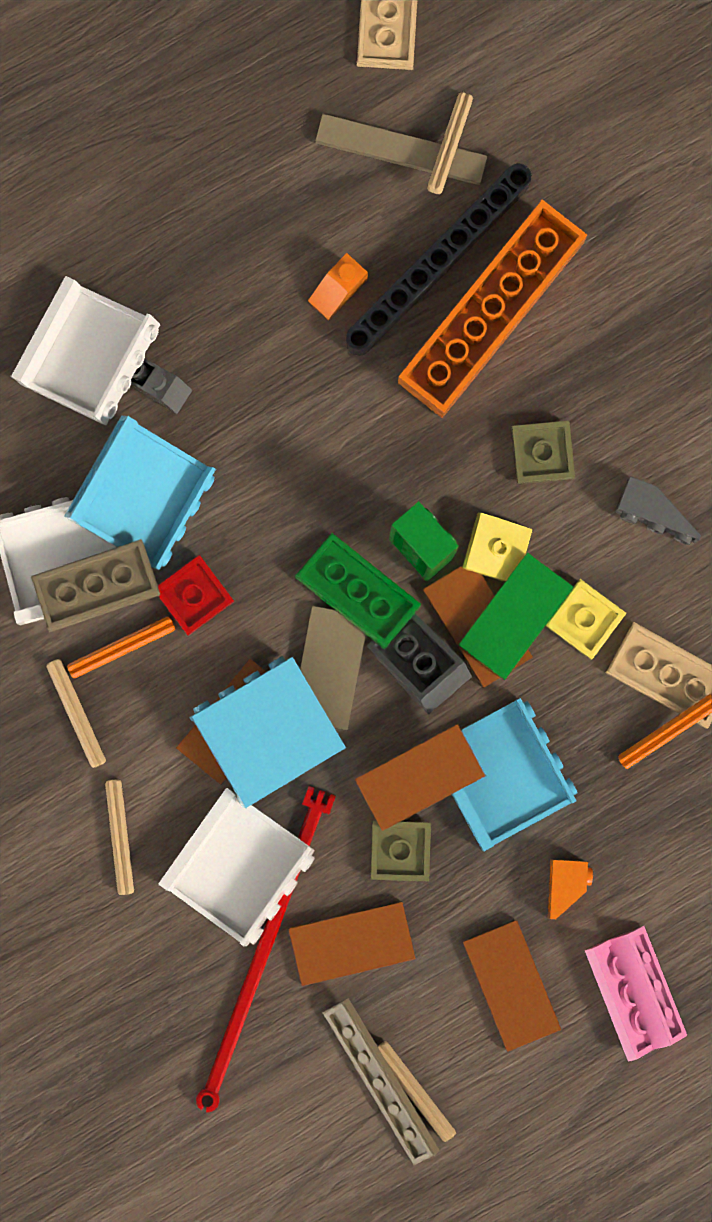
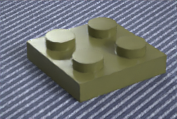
[511,421,575,484]
[371,821,431,881]

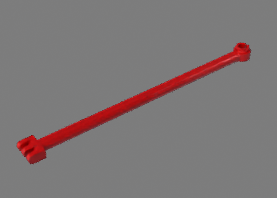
[196,786,336,1112]

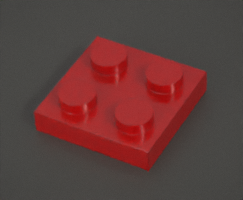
[158,555,234,636]

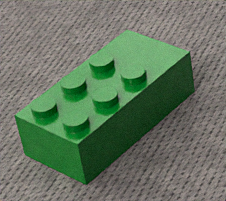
[389,501,459,582]

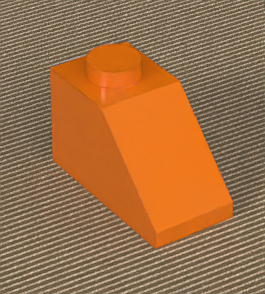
[308,253,368,321]
[547,859,593,919]

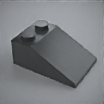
[367,614,472,715]

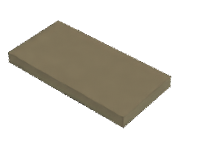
[31,539,161,632]
[300,606,366,731]

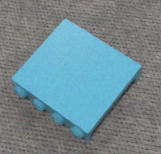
[64,416,216,570]
[189,656,346,808]
[452,698,577,851]

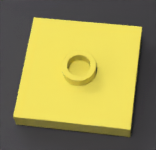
[462,513,532,582]
[546,579,626,660]

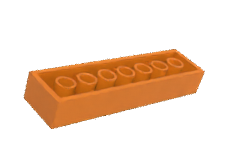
[398,200,587,418]

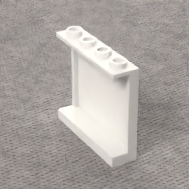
[11,276,160,425]
[0,497,116,625]
[158,788,315,946]

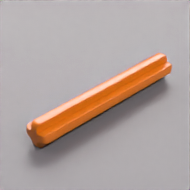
[67,617,175,678]
[618,694,712,769]

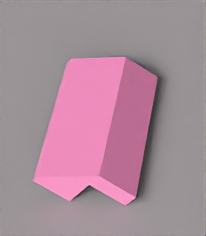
[585,926,687,1062]

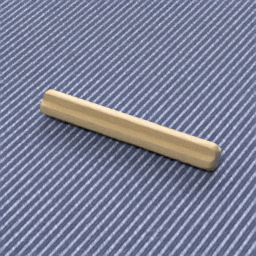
[427,92,473,194]
[46,659,106,768]
[105,779,134,895]
[377,1041,456,1142]

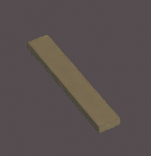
[315,114,487,185]
[323,998,440,1165]

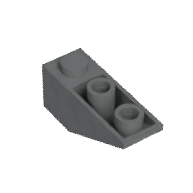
[130,359,192,414]
[615,476,701,545]

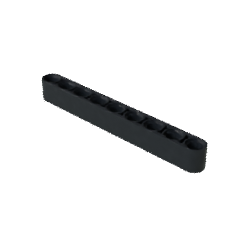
[346,163,532,356]

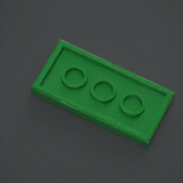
[295,533,421,650]
[458,552,574,680]

